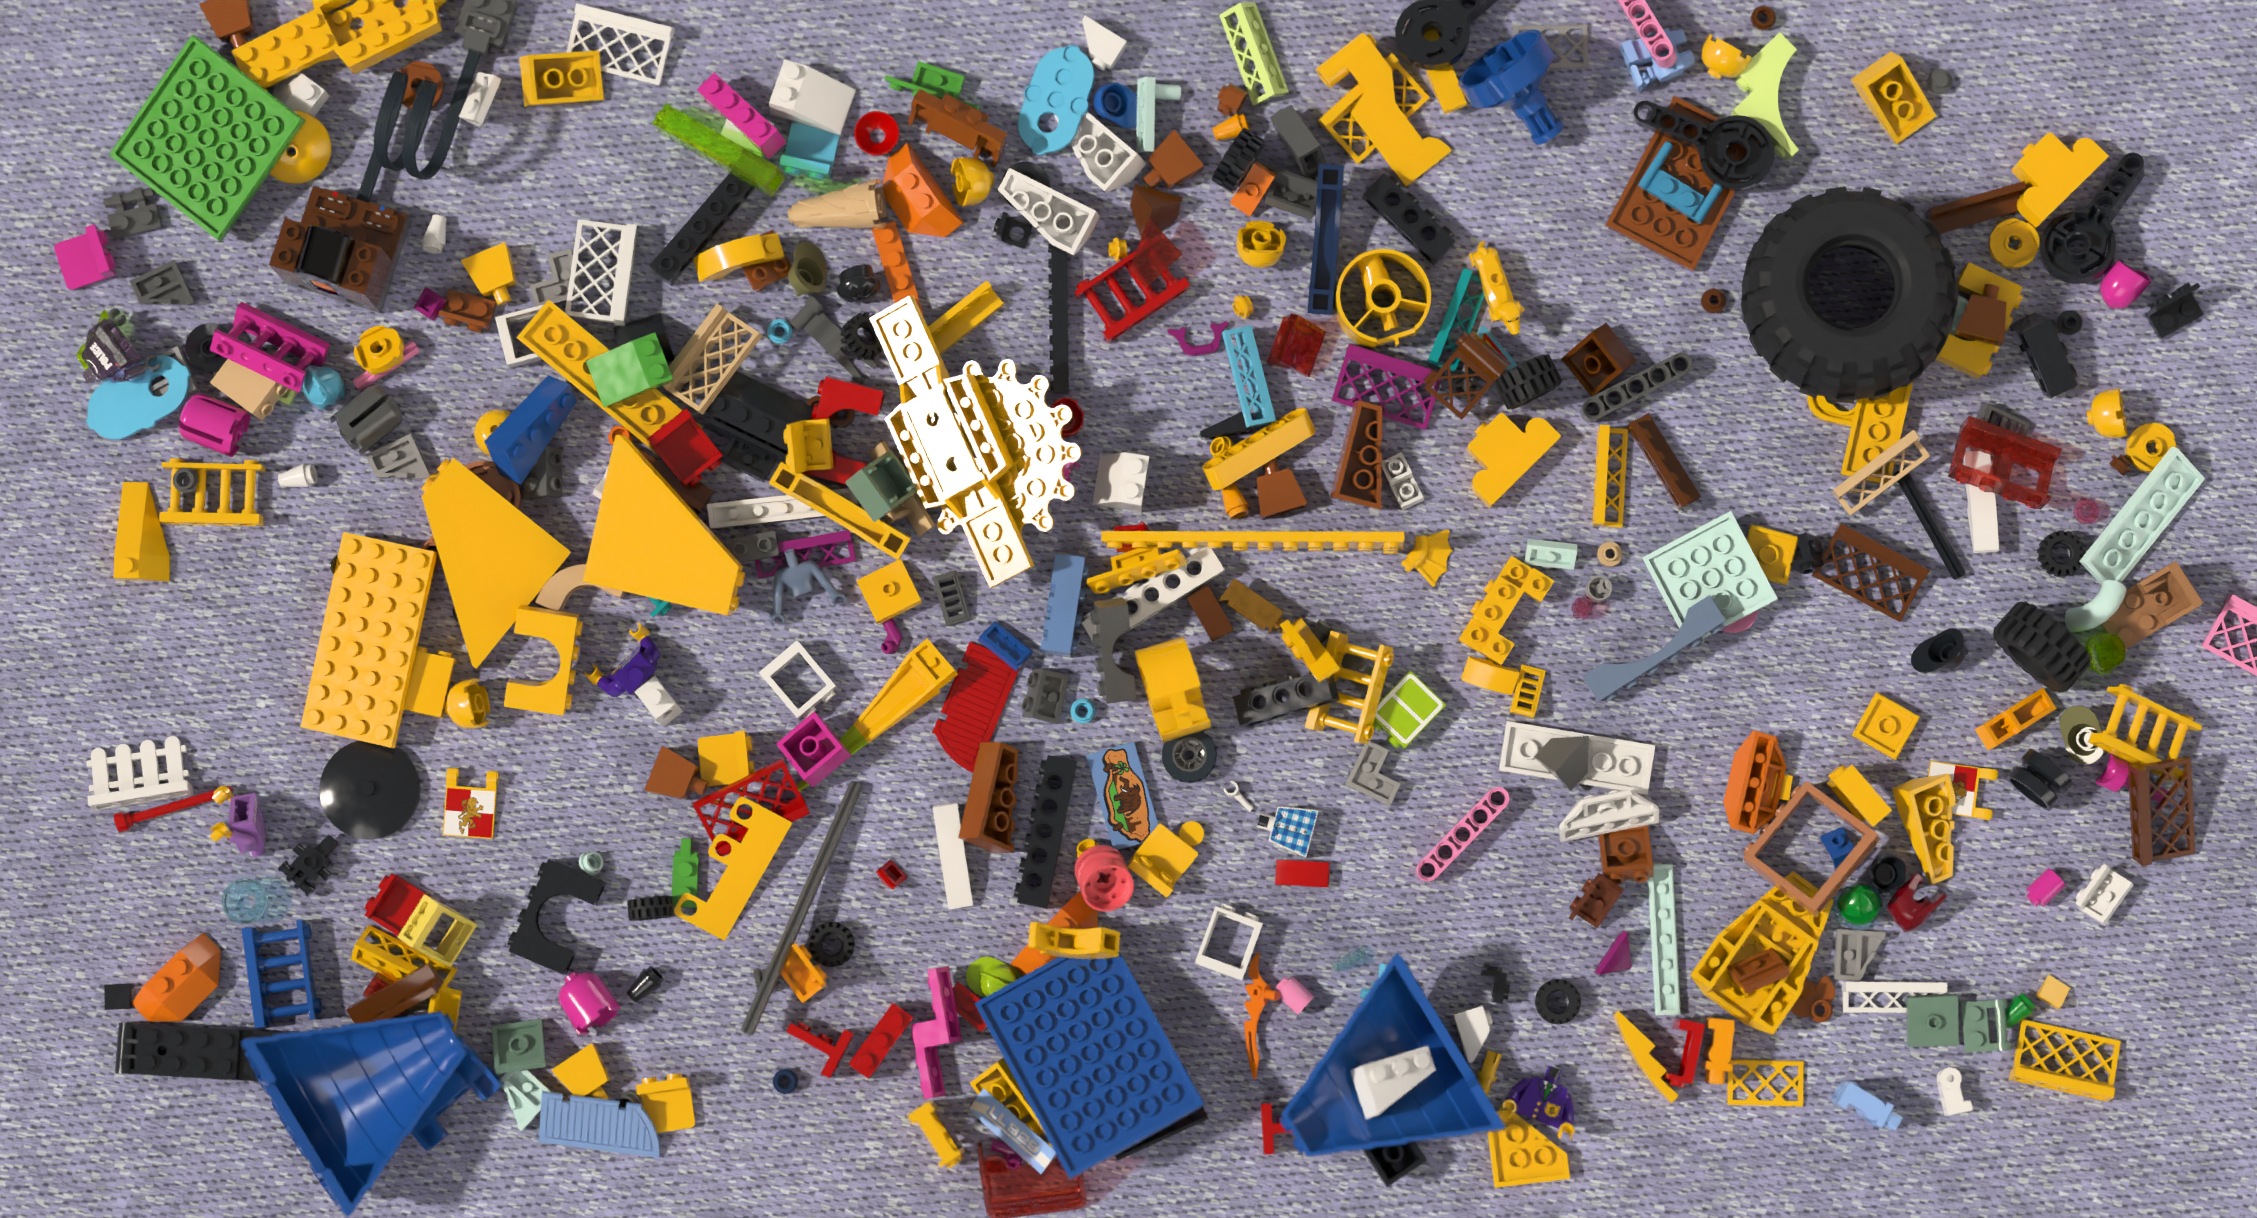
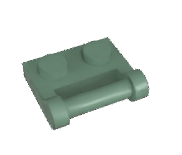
[1961,999,2011,1053]

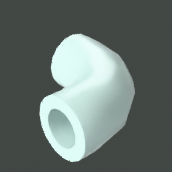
[2065,580,2127,632]

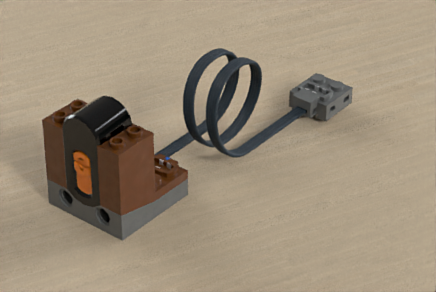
[269,0,519,313]

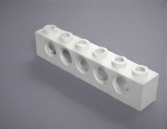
[1082,546,1225,650]

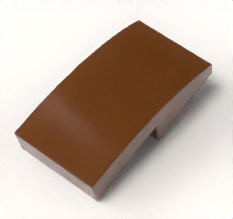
[1185,584,1234,642]

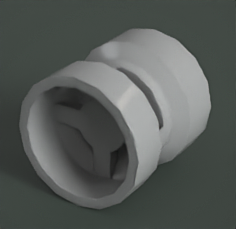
[1585,576,1612,603]

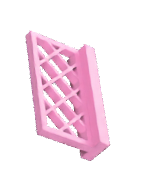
[2201,593,2257,676]

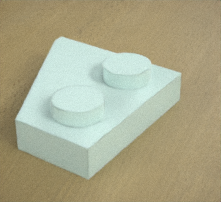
[501,1070,552,1131]

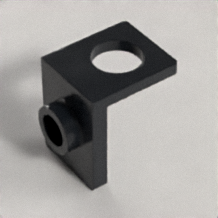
[993,212,1032,249]

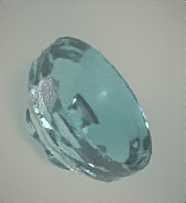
[222,878,268,924]

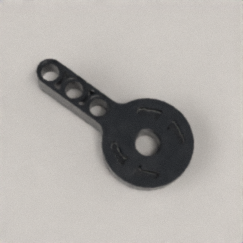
[1395,0,1498,70]
[1634,101,1774,191]
[2040,153,2145,284]

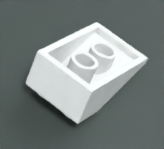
[769,59,856,135]

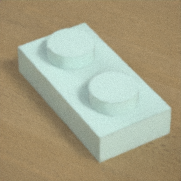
[1524,539,1577,570]

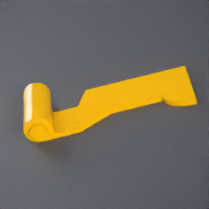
[1315,33,1452,187]

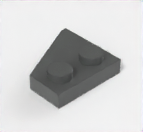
[129,260,196,305]

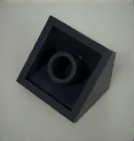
[613,313,675,362]

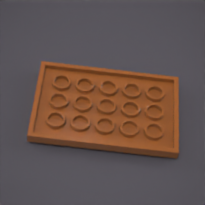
[1605,96,1760,272]

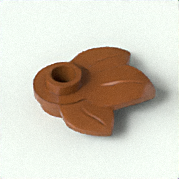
[1790,976,1835,1023]

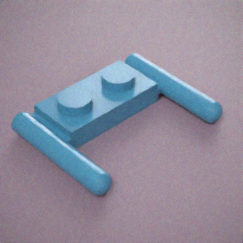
[1638,141,1723,224]

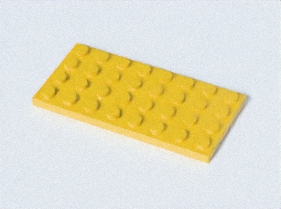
[301,532,438,748]

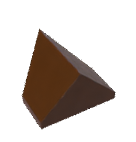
[1130,184,1182,241]

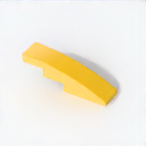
[1406,22,1467,115]
[1613,1011,1679,1103]

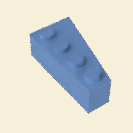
[1040,553,1090,658]

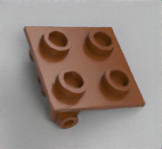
[741,230,792,292]

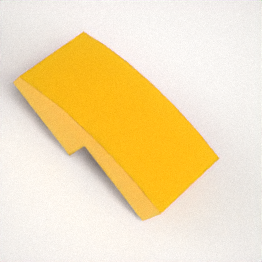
[1461,656,1520,695]

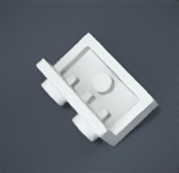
[459,72,502,127]
[2076,863,2133,926]

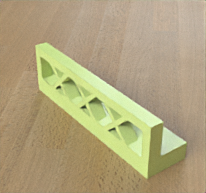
[1219,2,1289,106]

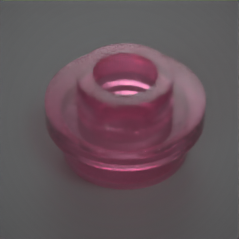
[2073,499,2099,524]
[1571,595,1593,620]

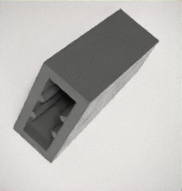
[1270,105,1326,180]

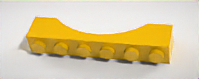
[769,461,912,560]

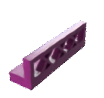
[755,530,856,579]

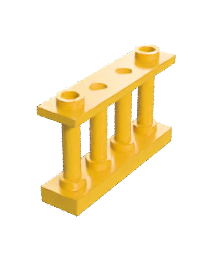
[159,458,266,526]
[1305,631,1394,744]
[2088,684,2202,781]

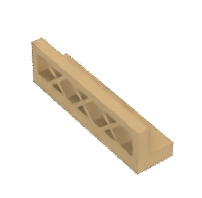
[1832,430,1930,516]

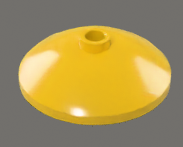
[269,110,332,184]

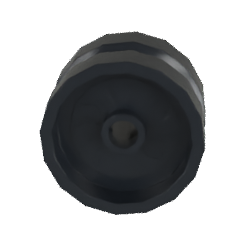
[2006,749,2073,811]

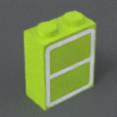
[1373,671,1446,750]

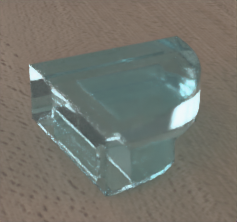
[1332,946,1366,971]

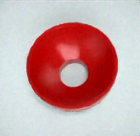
[854,111,899,156]

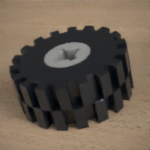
[1212,128,1266,194]

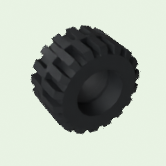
[1494,354,1563,409]

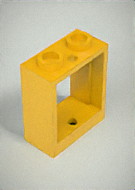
[1826,765,1892,828]

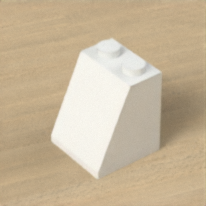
[1092,452,1149,512]

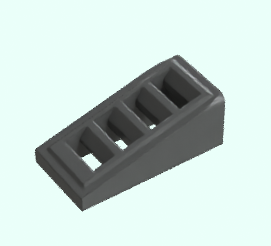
[1973,403,2031,446]
[932,570,971,626]

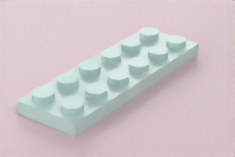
[2079,446,2205,585]

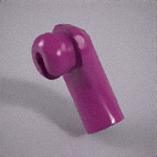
[881,618,902,654]
[991,1139,1023,1170]

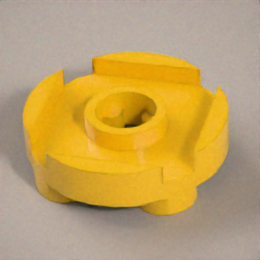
[1988,218,2040,269]
[354,325,404,375]
[2125,423,2177,473]

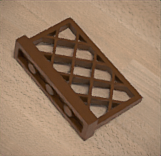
[1812,522,1930,622]
[2128,757,2195,866]

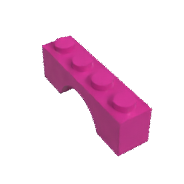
[697,73,786,159]

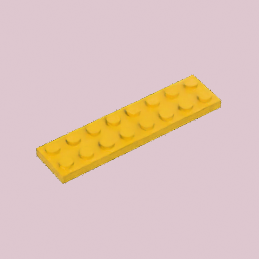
[516,299,703,456]

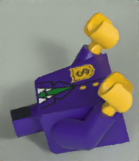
[584,623,660,697]
[1498,1065,1575,1141]

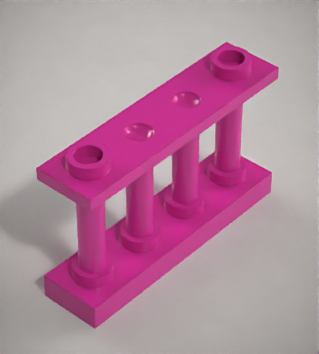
[210,302,330,393]

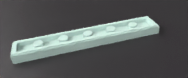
[1648,863,1681,1015]

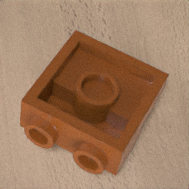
[1598,825,1653,885]

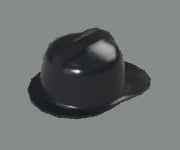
[1911,628,1969,673]

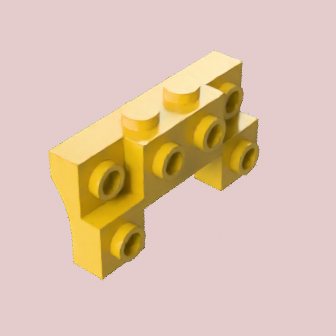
[1458,555,1554,666]

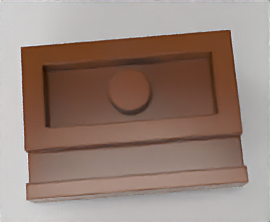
[1727,948,1790,994]

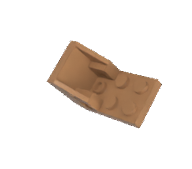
[2100,561,2203,653]

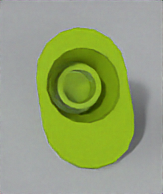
[966,956,1022,998]

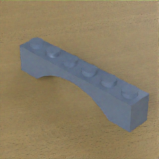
[1582,595,1726,703]

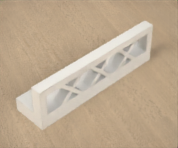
[1842,982,1947,1013]

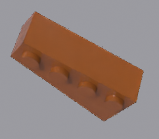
[1330,400,1382,510]
[958,742,1018,853]

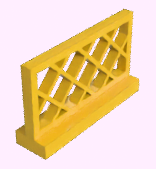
[1317,53,1430,164]
[2009,1019,2121,1102]

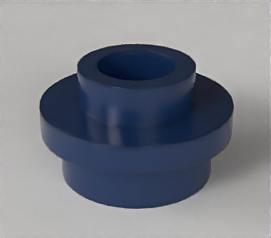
[773,1069,798,1094]

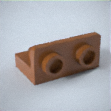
[438,289,497,333]

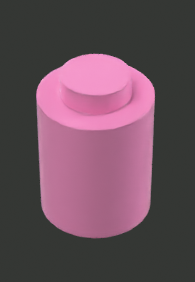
[1275,976,1315,1015]

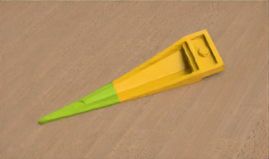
[797,638,958,791]

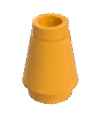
[1212,113,1250,141]
[1222,482,1249,520]

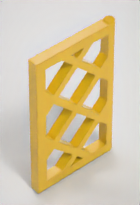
[1727,1059,1804,1106]

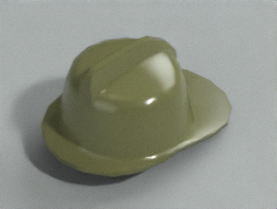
[788,241,827,297]
[2059,705,2104,764]

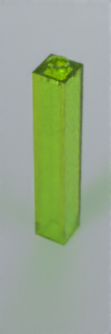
[652,104,786,197]

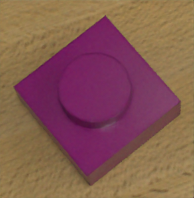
[413,287,447,321]

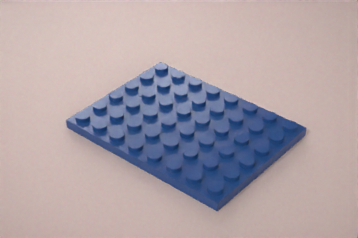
[975,952,1205,1180]

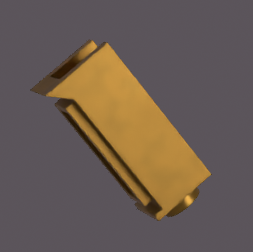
[1218,578,1284,634]

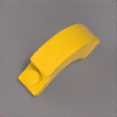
[693,233,784,282]
[1028,922,1120,959]

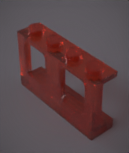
[1948,416,2062,510]

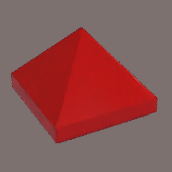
[876,859,908,890]

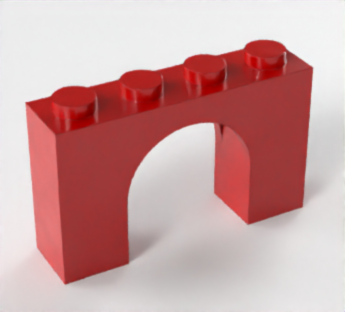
[803,375,886,485]

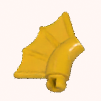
[1401,529,1453,587]

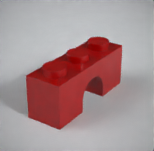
[848,1003,914,1079]

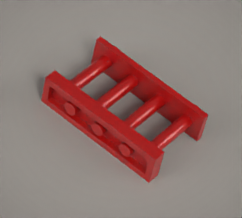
[1075,236,1190,344]

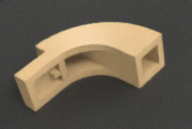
[536,564,626,611]

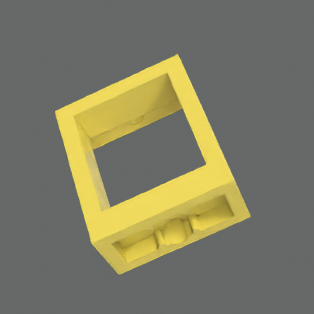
[398,894,477,968]

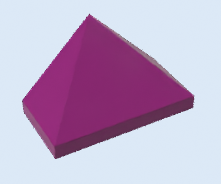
[1593,930,1632,975]

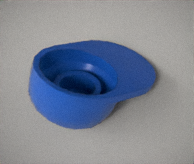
[1094,83,1137,129]

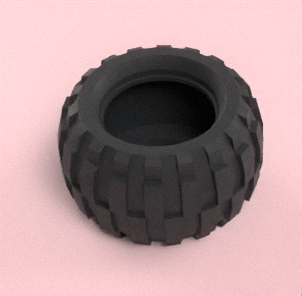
[1741,186,1959,403]

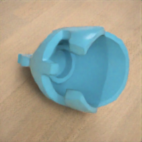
[303,365,346,410]

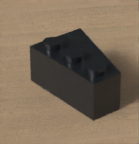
[2009,312,2078,398]

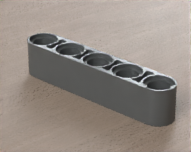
[1580,352,1693,423]

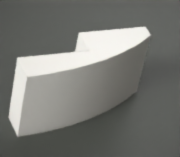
[1381,452,1424,511]

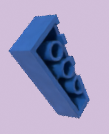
[484,375,577,484]

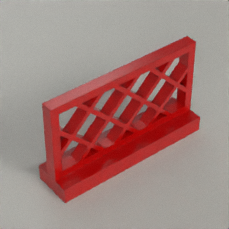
[692,758,810,857]

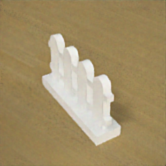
[86,736,193,811]

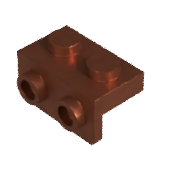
[1568,872,1624,928]

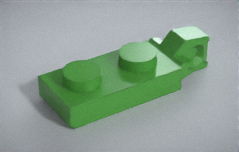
[672,838,699,908]

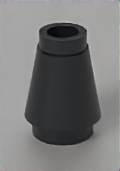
[627,966,664,1003]

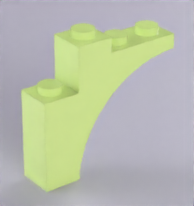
[1730,32,1799,160]

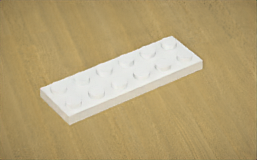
[1498,721,1655,795]

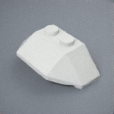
[1559,790,1659,842]

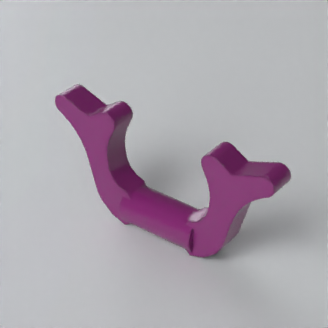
[1167,321,1229,357]

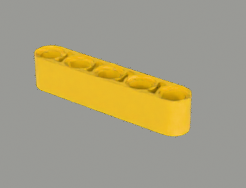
[1202,408,1316,490]

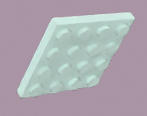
[1642,511,1778,646]

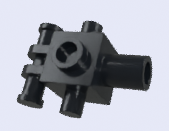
[278,834,339,897]

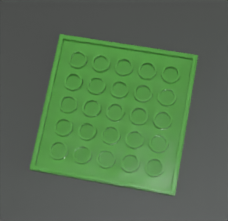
[109,34,306,241]

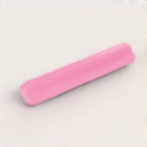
[353,341,420,391]

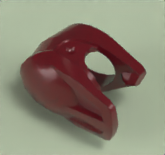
[1886,872,1948,932]

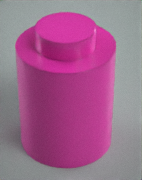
[2026,868,2066,907]

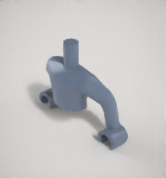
[769,549,847,626]

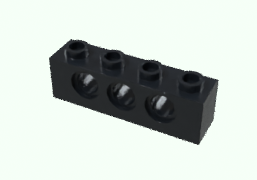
[1362,173,1455,266]
[1233,670,1340,727]

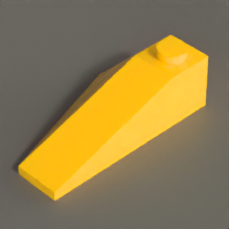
[113,482,171,582]
[1892,774,1955,885]

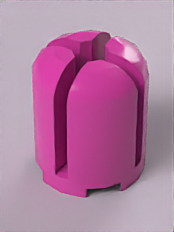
[179,393,251,457]

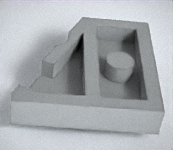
[366,434,431,479]
[1833,929,1886,981]

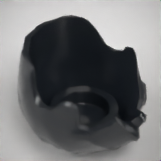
[1868,854,1906,894]

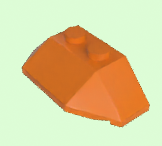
[882,143,964,238]
[1723,730,1786,834]
[1010,891,1098,976]
[131,933,222,1021]

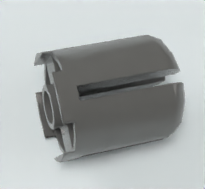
[329,386,402,456]

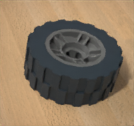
[1162,731,1217,783]

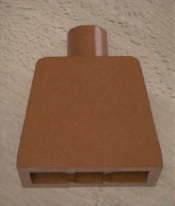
[199,0,255,49]
[1143,129,1204,189]
[1955,284,2007,347]
[1256,458,1307,520]
[644,746,709,800]

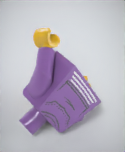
[210,786,266,857]

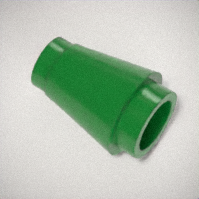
[2005,992,2036,1029]

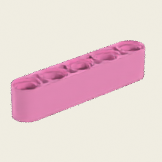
[1617,0,1677,69]
[1416,787,1509,882]

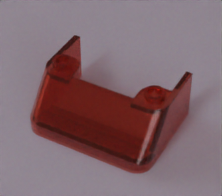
[977,1142,1087,1218]

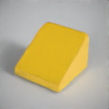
[2035,975,2070,1009]

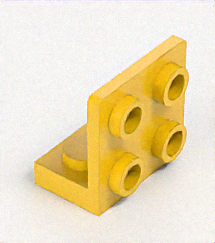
[1128,823,1198,897]

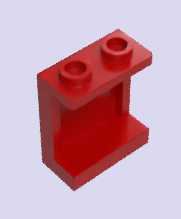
[647,408,723,487]
[364,873,436,936]
[1662,1019,1705,1088]

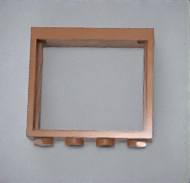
[1743,781,1879,917]

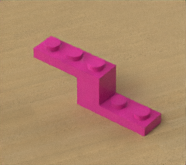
[911,966,962,1099]

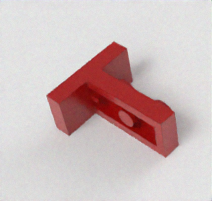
[786,1021,854,1078]
[1261,1103,1292,1155]

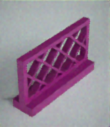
[1331,344,1444,430]

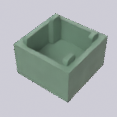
[845,450,917,522]

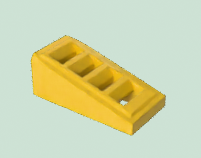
[1509,664,1546,719]

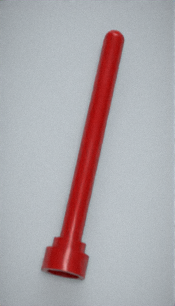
[114,786,234,833]

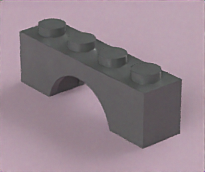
[1090,597,1136,704]

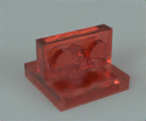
[1267,313,1326,378]

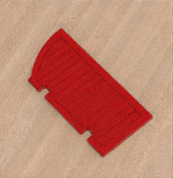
[932,642,1020,773]

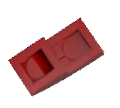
[1275,860,1330,888]

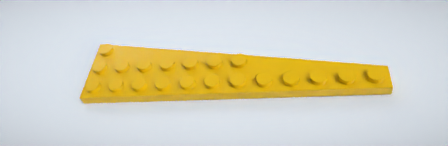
[1102,531,1404,554]

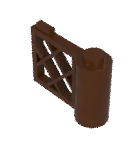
[1423,331,1510,420]

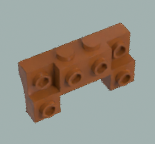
[907,89,1008,168]

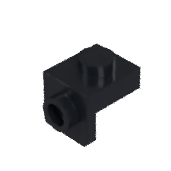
[1790,532,1824,574]
[1480,966,1510,1004]

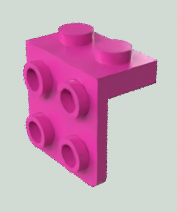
[54,224,116,290]

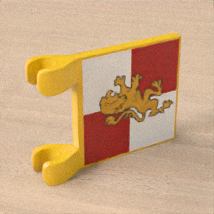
[1928,761,1998,820]
[443,768,499,839]

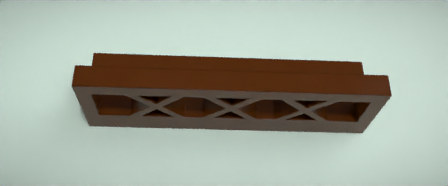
[1925,181,2026,234]
[1627,413,1701,511]
[638,449,714,513]
[346,962,444,1024]

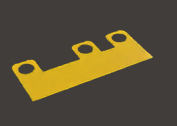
[674,797,792,941]

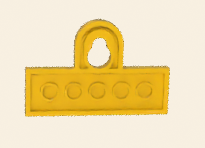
[1807,382,1913,485]

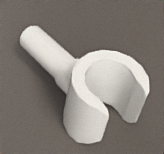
[1224,781,1254,812]

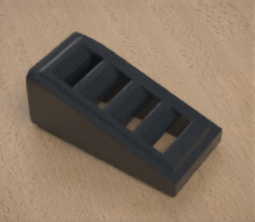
[1199,412,1252,440]

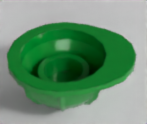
[1837,883,1880,925]

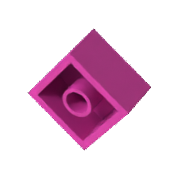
[776,712,852,788]

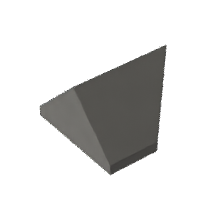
[1534,736,1589,791]

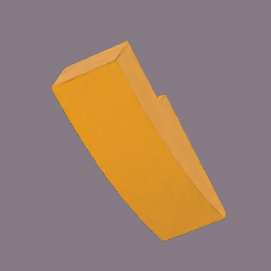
[1974,688,2057,750]

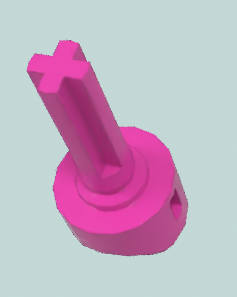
[2095,754,2168,803]

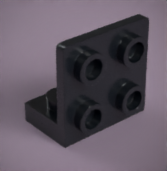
[2145,282,2204,340]

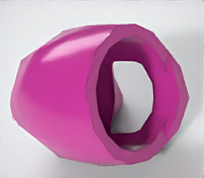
[2100,260,2152,309]

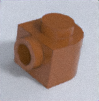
[1217,83,1248,116]

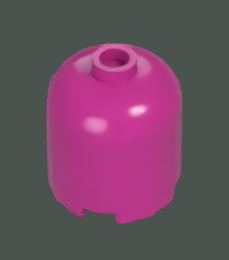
[558,972,621,1036]

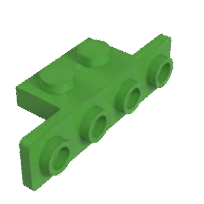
[885,61,981,110]

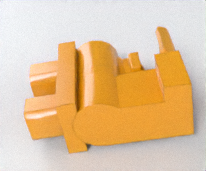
[1701,1018,1735,1085]

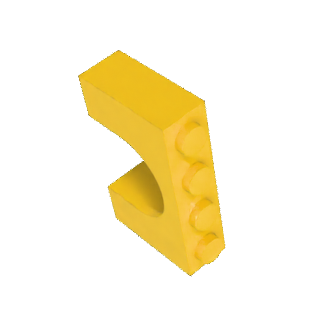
[1935,262,2023,379]
[504,605,583,716]

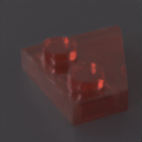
[1129,219,1182,288]

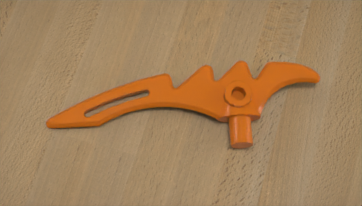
[1244,953,1280,1080]

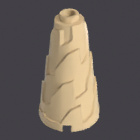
[788,179,887,229]

